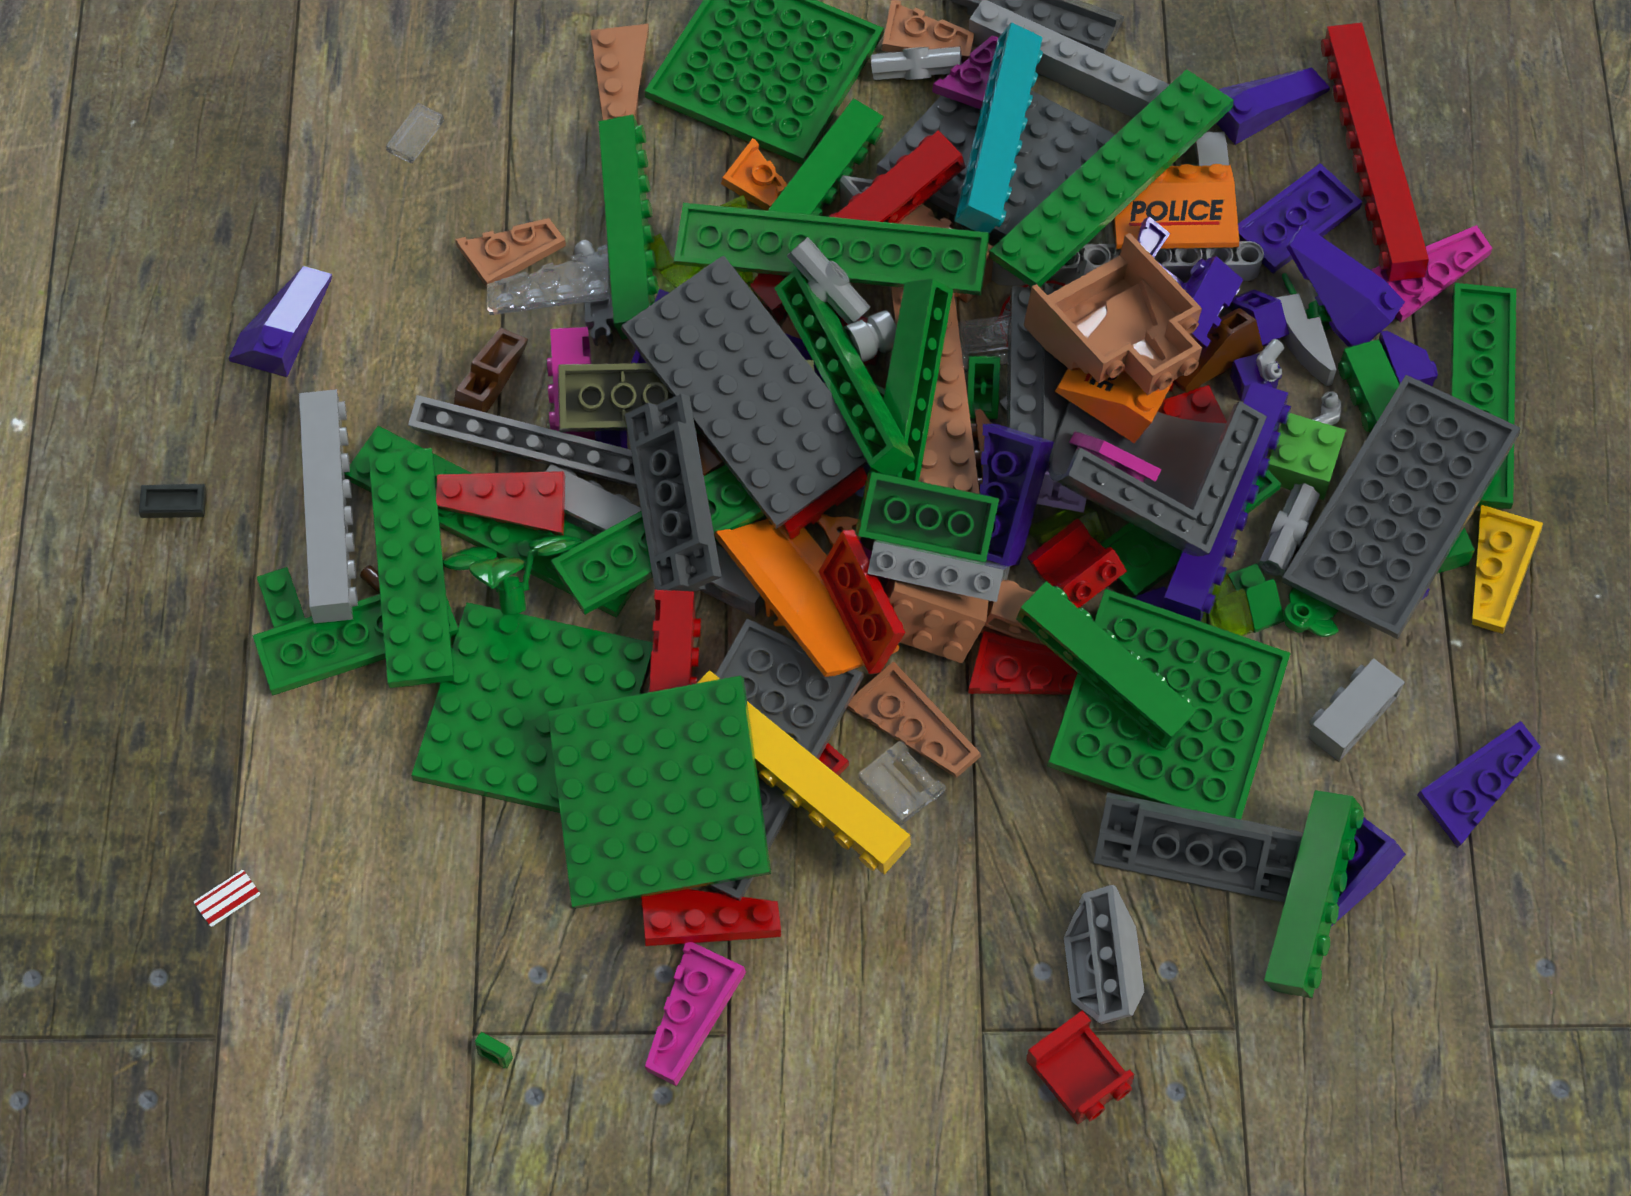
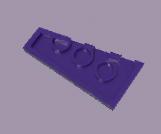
[1417,721,1541,848]

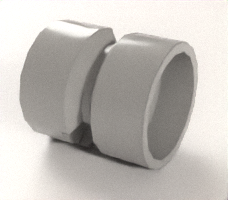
[844,310,897,362]

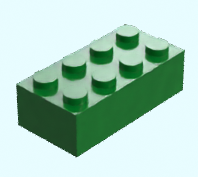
[855,471,999,563]

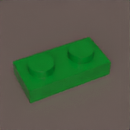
[257,567,305,628]

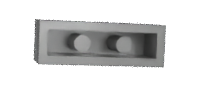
[1308,658,1405,762]

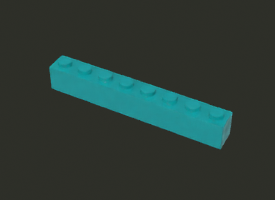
[954,22,1043,233]

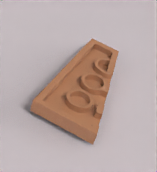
[590,24,649,120]
[847,661,981,778]

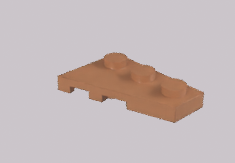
[882,0,974,63]
[455,218,566,289]

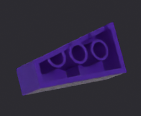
[980,424,1054,566]

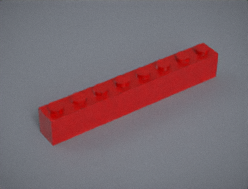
[750,130,966,322]

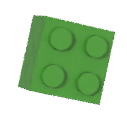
[1268,413,1346,500]

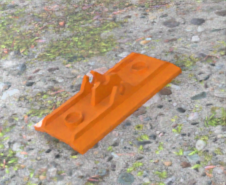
[714,519,900,677]

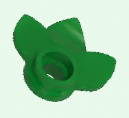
[1284,588,1339,637]

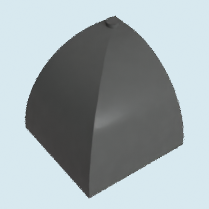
[1049,401,1267,556]

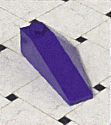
[1216,67,1330,145]
[1286,225,1405,347]
[229,266,332,377]
[1331,817,1406,926]

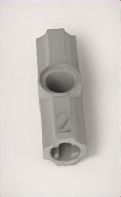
[871,46,962,80]
[787,237,870,325]
[1258,483,1320,576]

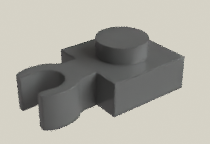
[584,294,615,346]

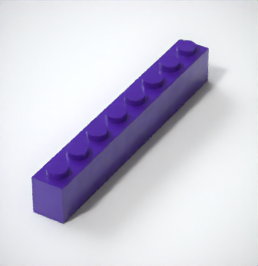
[1163,381,1291,622]

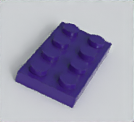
[1238,163,1362,274]

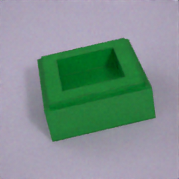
[474,1032,513,1069]

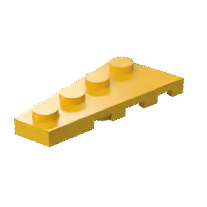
[1472,505,1543,634]

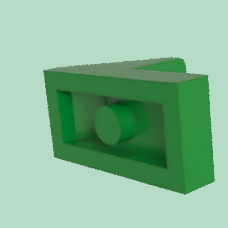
[1226,563,1284,633]

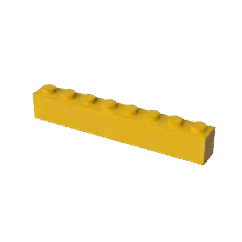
[697,670,911,875]

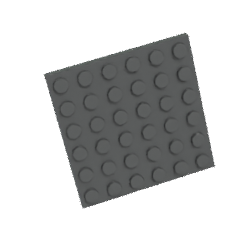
[876,90,1116,240]

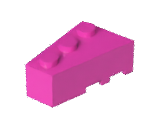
[547,327,595,440]

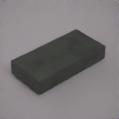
[139,484,207,518]

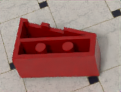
[649,590,701,692]

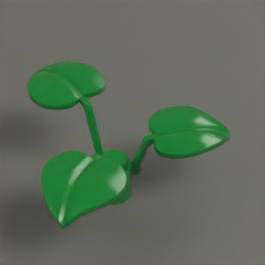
[443,534,585,615]

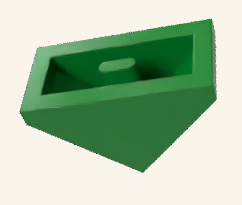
[967,356,1000,419]

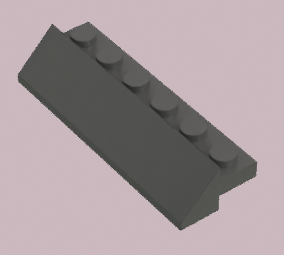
[949,0,1124,54]
[1007,282,1070,460]
[625,394,722,591]
[1093,792,1304,902]

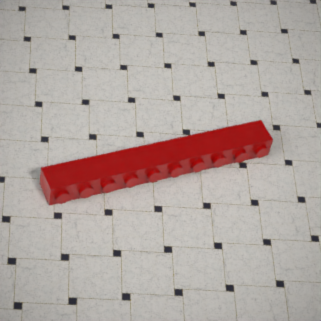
[1321,22,1429,282]

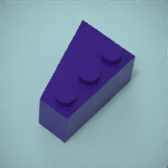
[1181,256,1243,349]

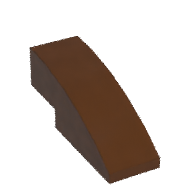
[454,328,528,413]

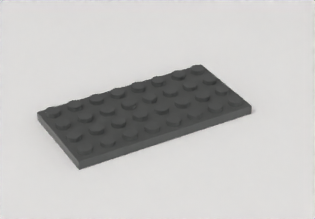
[621,255,868,529]
[1282,375,1521,639]
[707,619,863,901]

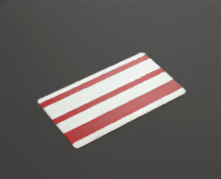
[194,870,260,927]

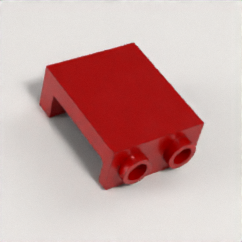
[1027,519,1127,608]
[1026,1010,1134,1124]

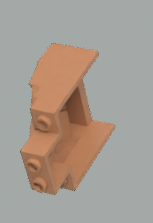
[1023,233,1202,395]

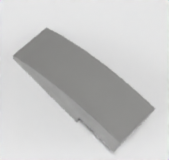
[1276,293,1337,386]

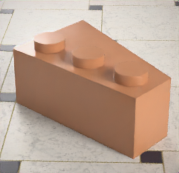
[977,580,1046,646]

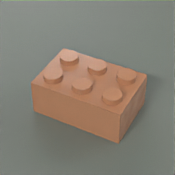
[884,579,989,663]

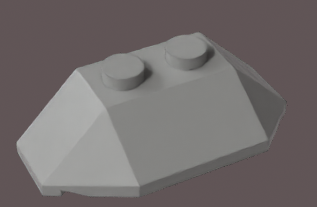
[1064,885,1144,1024]

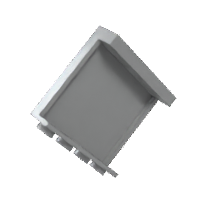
[867,540,1010,602]

